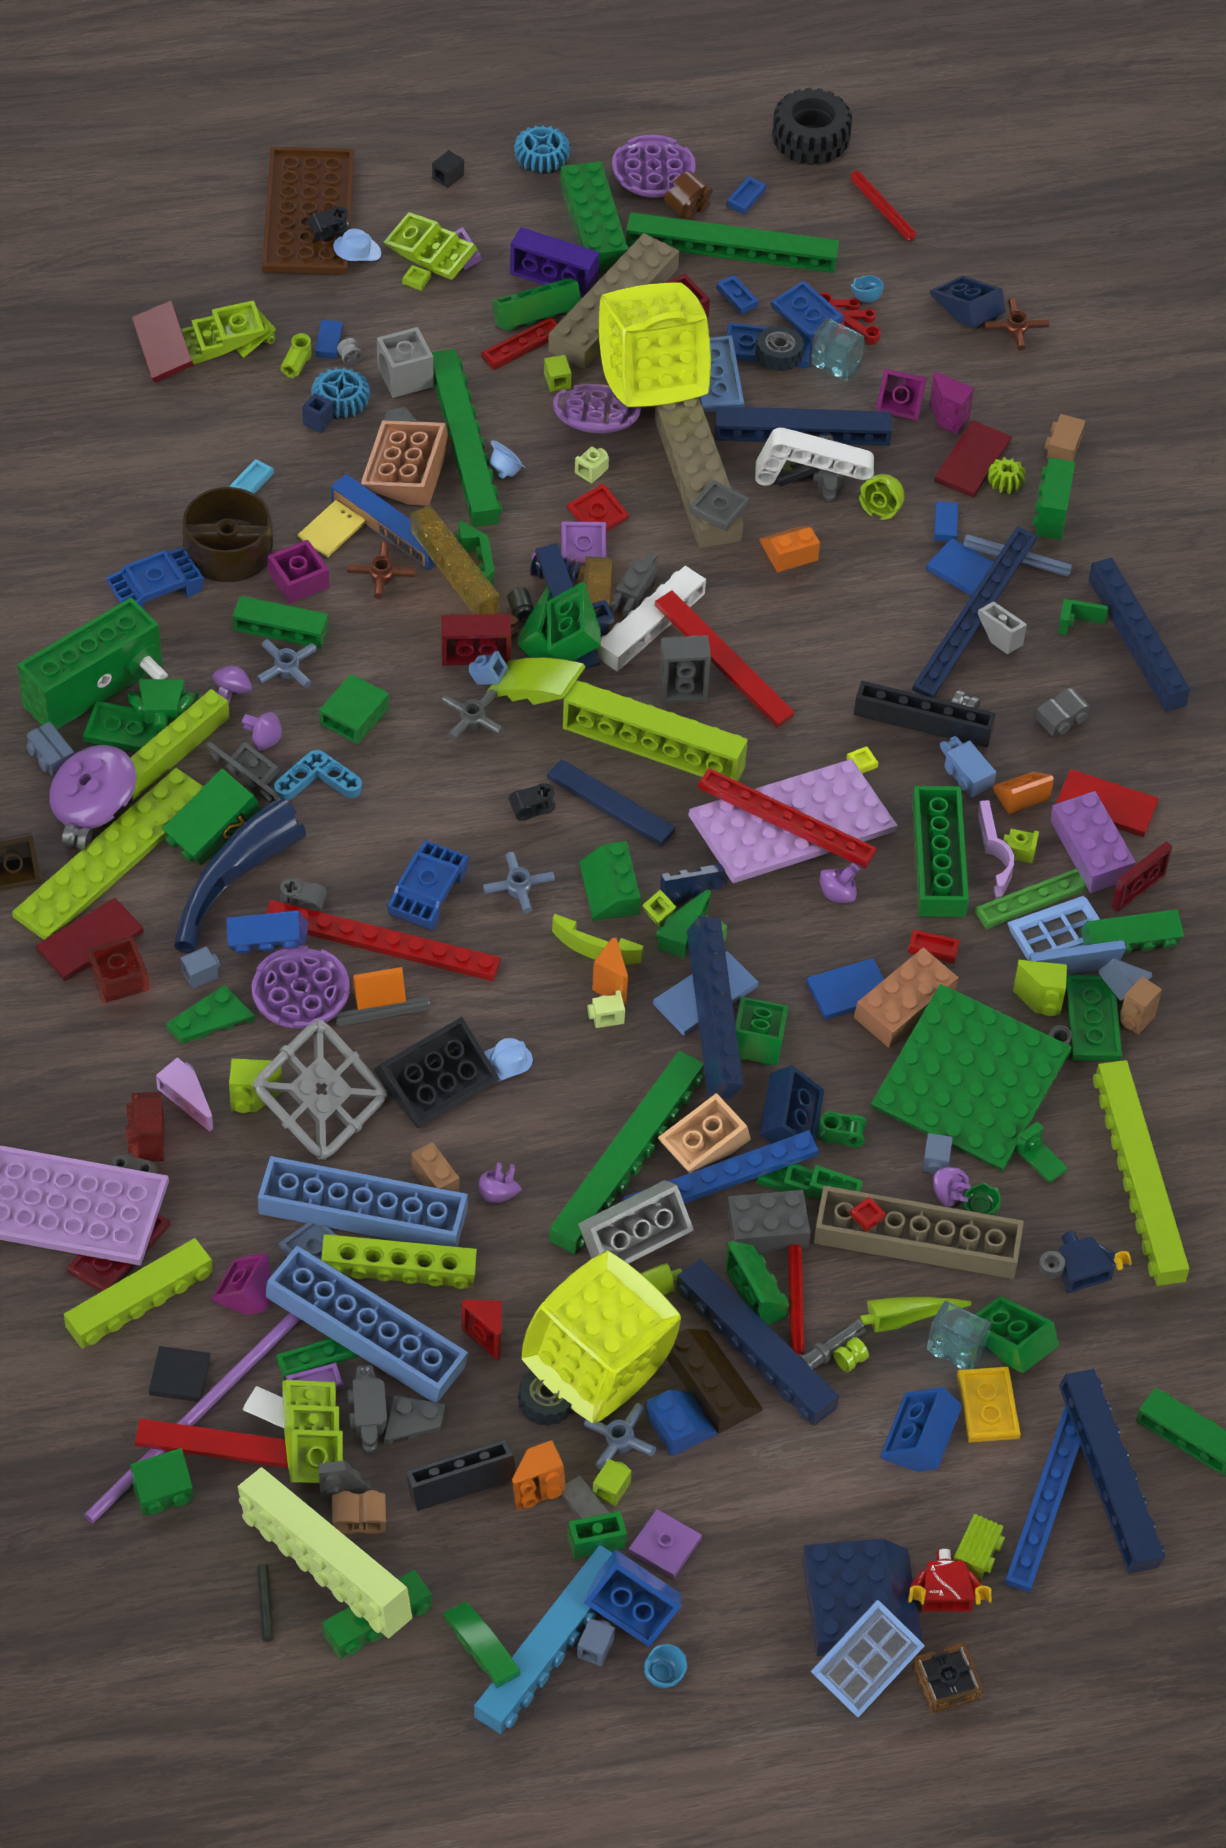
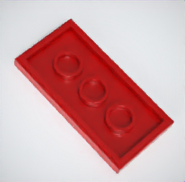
[1056,769,1159,837]

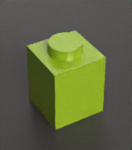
[544,355,572,392]
[593,1458,632,1507]

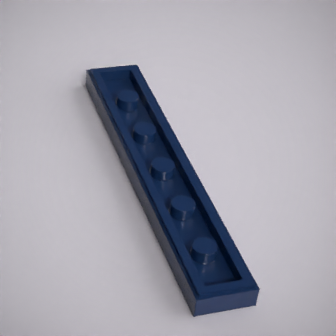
[535,543,601,669]
[547,759,675,847]

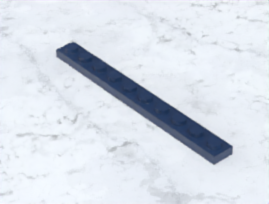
[912,526,1037,698]

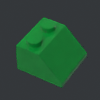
[130,1448,194,1516]

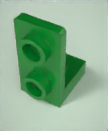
[1058,599,1108,635]
[1016,1121,1067,1183]

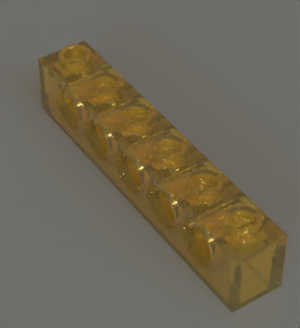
[410,505,499,614]

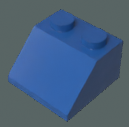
[646,1390,717,1457]

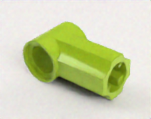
[281,333,312,378]

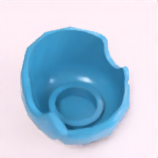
[851,275,884,303]
[644,1644,687,1689]

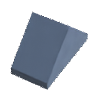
[1099,959,1152,1001]

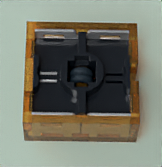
[912,1643,984,1714]

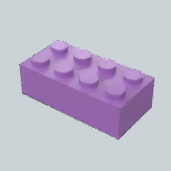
[1050,791,1136,893]

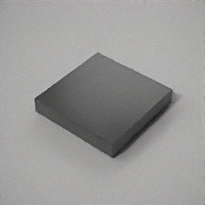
[689,480,751,532]

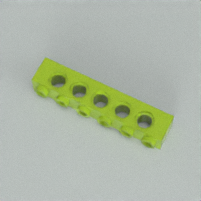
[321,1234,477,1289]

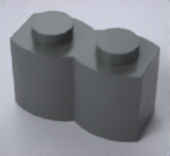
[1035,688,1090,737]

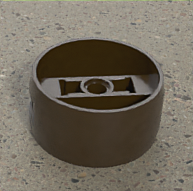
[182,487,273,582]

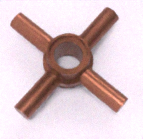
[984,298,1049,351]
[347,542,416,599]

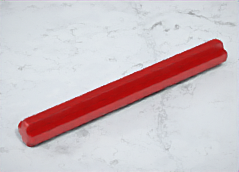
[850,170,917,241]
[788,1244,804,1355]

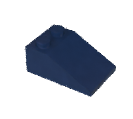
[930,276,1006,328]

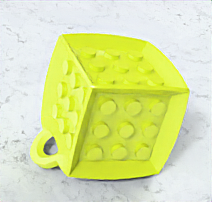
[599,283,711,407]
[522,1251,681,1423]

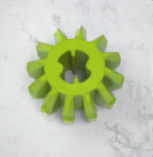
[988,457,1026,494]

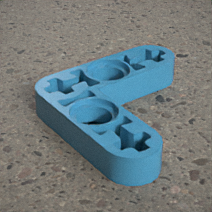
[274,750,362,801]

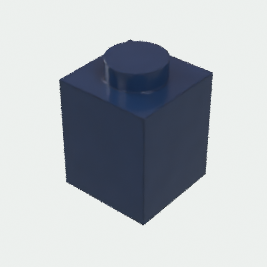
[302,393,333,433]

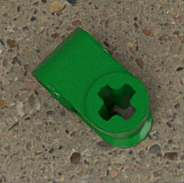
[817,1112,867,1148]

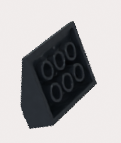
[374,1017,500,1128]

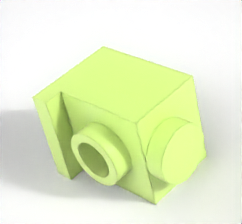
[575,446,609,484]
[587,990,625,1028]

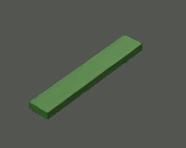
[975,868,1088,930]

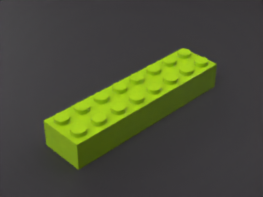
[563,680,748,781]

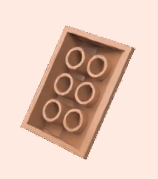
[361,420,450,506]

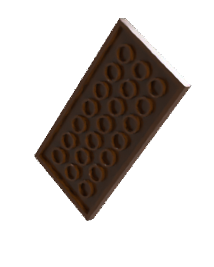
[262,147,354,274]

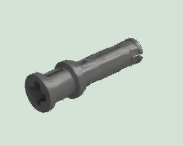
[798,1319,866,1370]

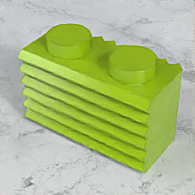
[953,1514,1005,1579]

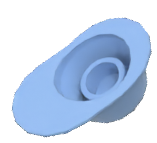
[333,229,382,261]
[490,440,525,479]
[484,1038,533,1081]

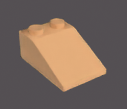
[658,1093,751,1173]

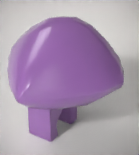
[212,665,252,703]
[242,712,282,751]
[820,863,860,903]
[479,1162,522,1204]
[933,1167,971,1208]

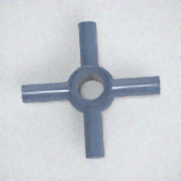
[256,639,317,688]
[483,852,555,914]
[584,1403,656,1470]

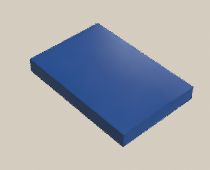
[770,280,844,342]
[926,538,993,596]
[806,958,884,1020]

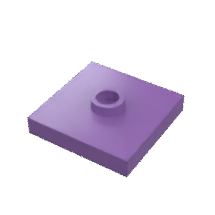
[561,522,606,566]
[628,1509,702,1579]

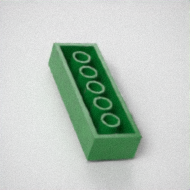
[560,161,628,271]
[912,786,969,917]

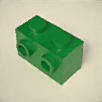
[567,1511,627,1559]

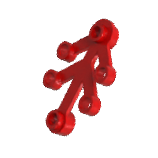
[819,292,881,345]

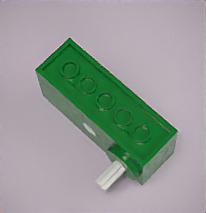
[17,597,168,729]

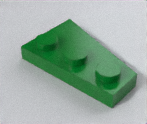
[166,985,255,1044]

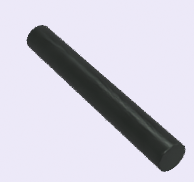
[257,1564,273,1642]

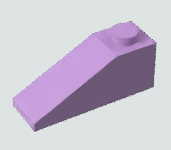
[156,1058,213,1132]

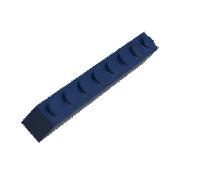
[715,406,892,446]
[1088,557,1190,712]
[687,915,743,1099]
[677,1258,839,1426]
[1059,1369,1165,1574]

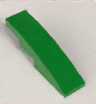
[755,1164,863,1200]
[443,1601,520,1688]

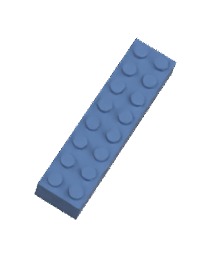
[258,1156,468,1247]
[266,1246,468,1403]

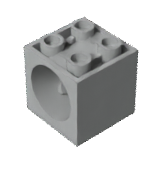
[377,327,433,398]

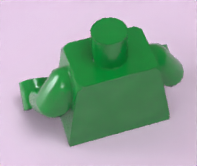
[127,679,199,732]

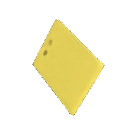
[297,500,366,558]

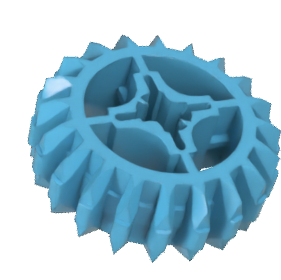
[514,125,570,173]
[311,366,370,419]

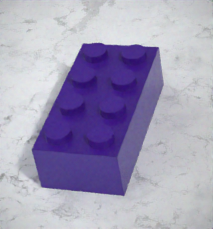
[510,227,599,298]

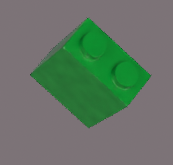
[319,674,389,744]

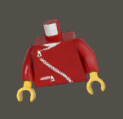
[908,1549,992,1612]

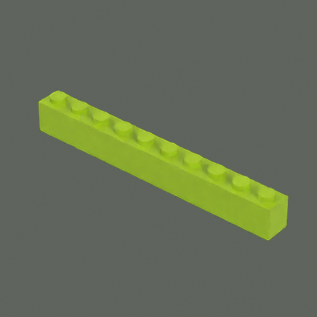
[1093,1060,1189,1286]

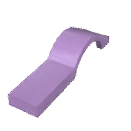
[977,800,1014,899]

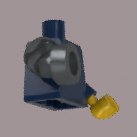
[1039,1231,1132,1294]

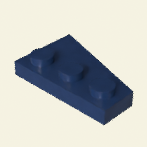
[660,864,728,906]

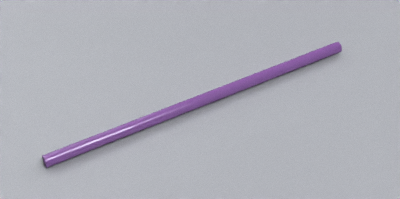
[84,1313,301,1524]

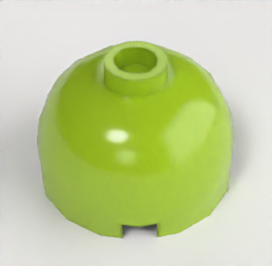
[859,474,904,520]

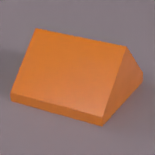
[992,772,1054,814]
[592,938,628,1005]
[352,967,406,1010]

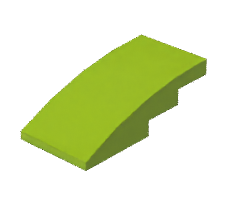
[383,212,478,280]
[182,300,265,364]
[487,658,586,705]
[282,1380,343,1484]

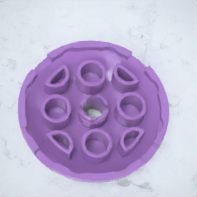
[612,135,695,198]
[553,384,641,434]
[49,745,136,829]
[251,945,350,1029]

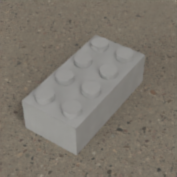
[578,1180,694,1264]

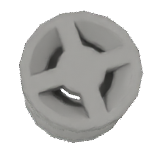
[337,338,363,366]

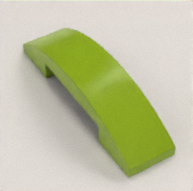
[552,914,643,965]

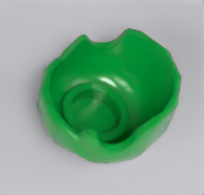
[962,1183,1001,1216]

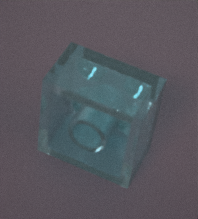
[811,318,864,381]
[926,1301,991,1369]

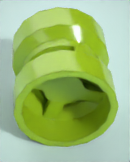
[833,1337,869,1373]

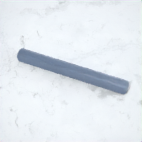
[963,535,1072,577]

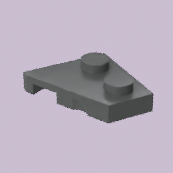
[384,1396,446,1445]
[318,1461,371,1499]

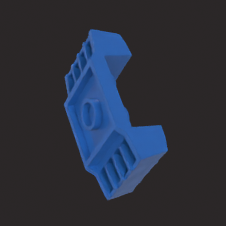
[106,547,204,609]
[387,840,469,931]

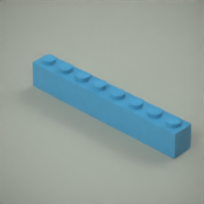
[474,1545,612,1735]

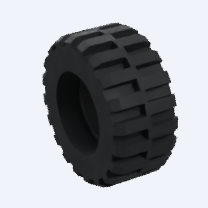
[772,88,852,165]

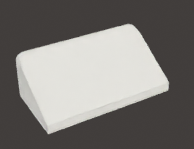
[243,1386,284,1428]

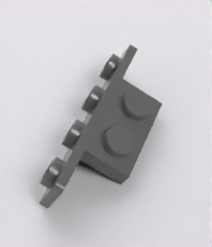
[206,741,280,801]

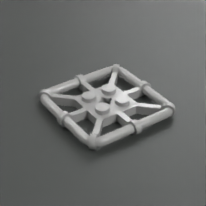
[253,1019,388,1160]

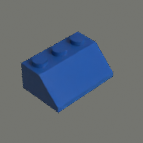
[227,911,309,954]
[880,1387,962,1472]
[584,1549,681,1647]

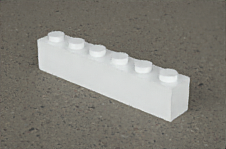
[597,566,706,672]

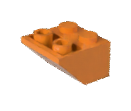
[512,1440,566,1510]

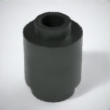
[507,588,534,622]

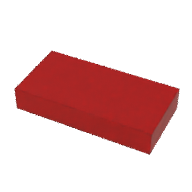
[908,929,960,964]

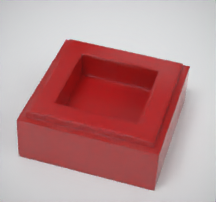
[850,1197,886,1232]

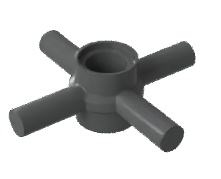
[442,689,504,740]

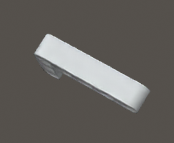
[755,428,874,486]

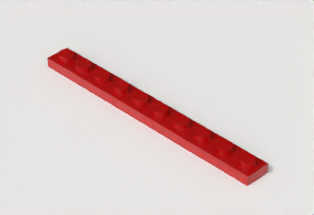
[265,900,501,982]

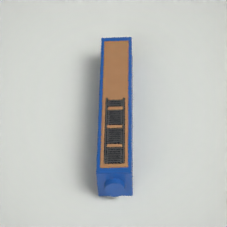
[331,474,444,571]

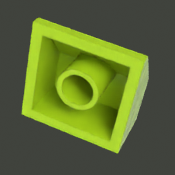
[1013,960,1067,1016]
[229,1059,283,1113]

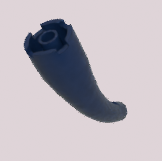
[174,798,306,953]

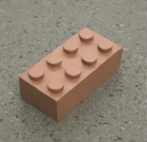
[854,947,959,1048]

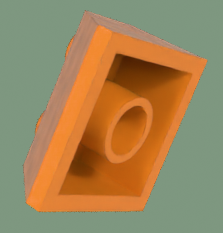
[759,526,820,573]

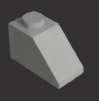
[978,601,1027,654]

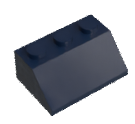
[760,1065,824,1144]

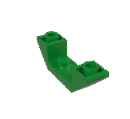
[454,521,494,604]

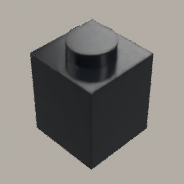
[432,150,464,188]

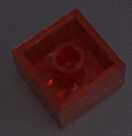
[86,936,150,1004]
[126,1092,165,1162]

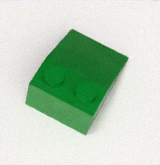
[547,582,601,661]
[735,996,789,1065]
[964,1295,1059,1373]

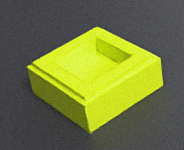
[846,746,878,774]

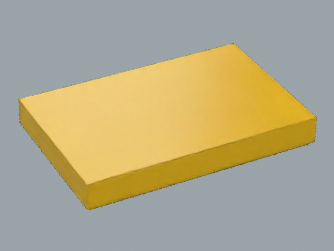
[957,1366,1021,1443]

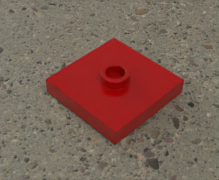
[567,483,629,532]

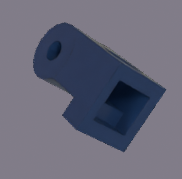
[592,600,614,636]

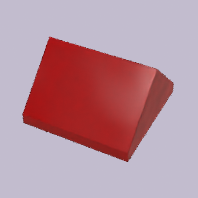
[461,1300,502,1361]

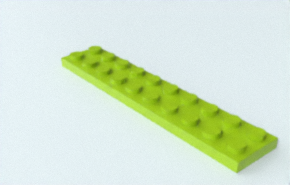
[12,768,204,940]

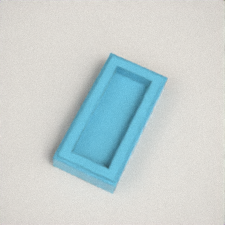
[229,459,274,494]

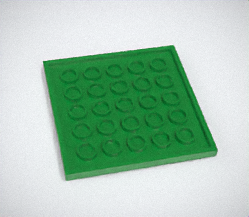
[871,984,1072,1172]

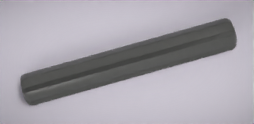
[335,995,431,1027]

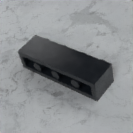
[405,1439,516,1511]

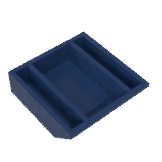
[802,1539,923,1657]

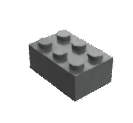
[659,635,711,703]
[726,1190,810,1253]

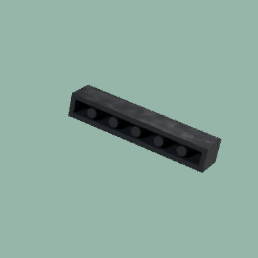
[854,680,996,748]

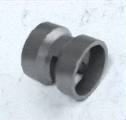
[951,690,981,708]
[62,823,92,850]

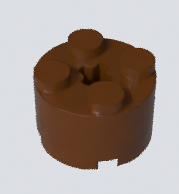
[664,171,713,220]

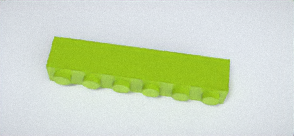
[130,689,229,801]
[64,1238,213,1349]

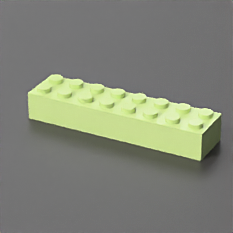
[238,1467,412,1639]

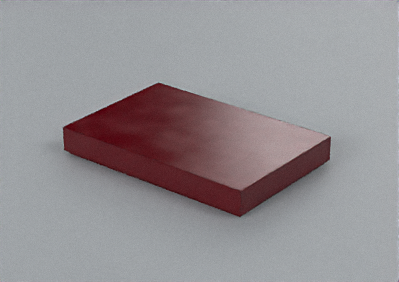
[1111,841,1172,912]

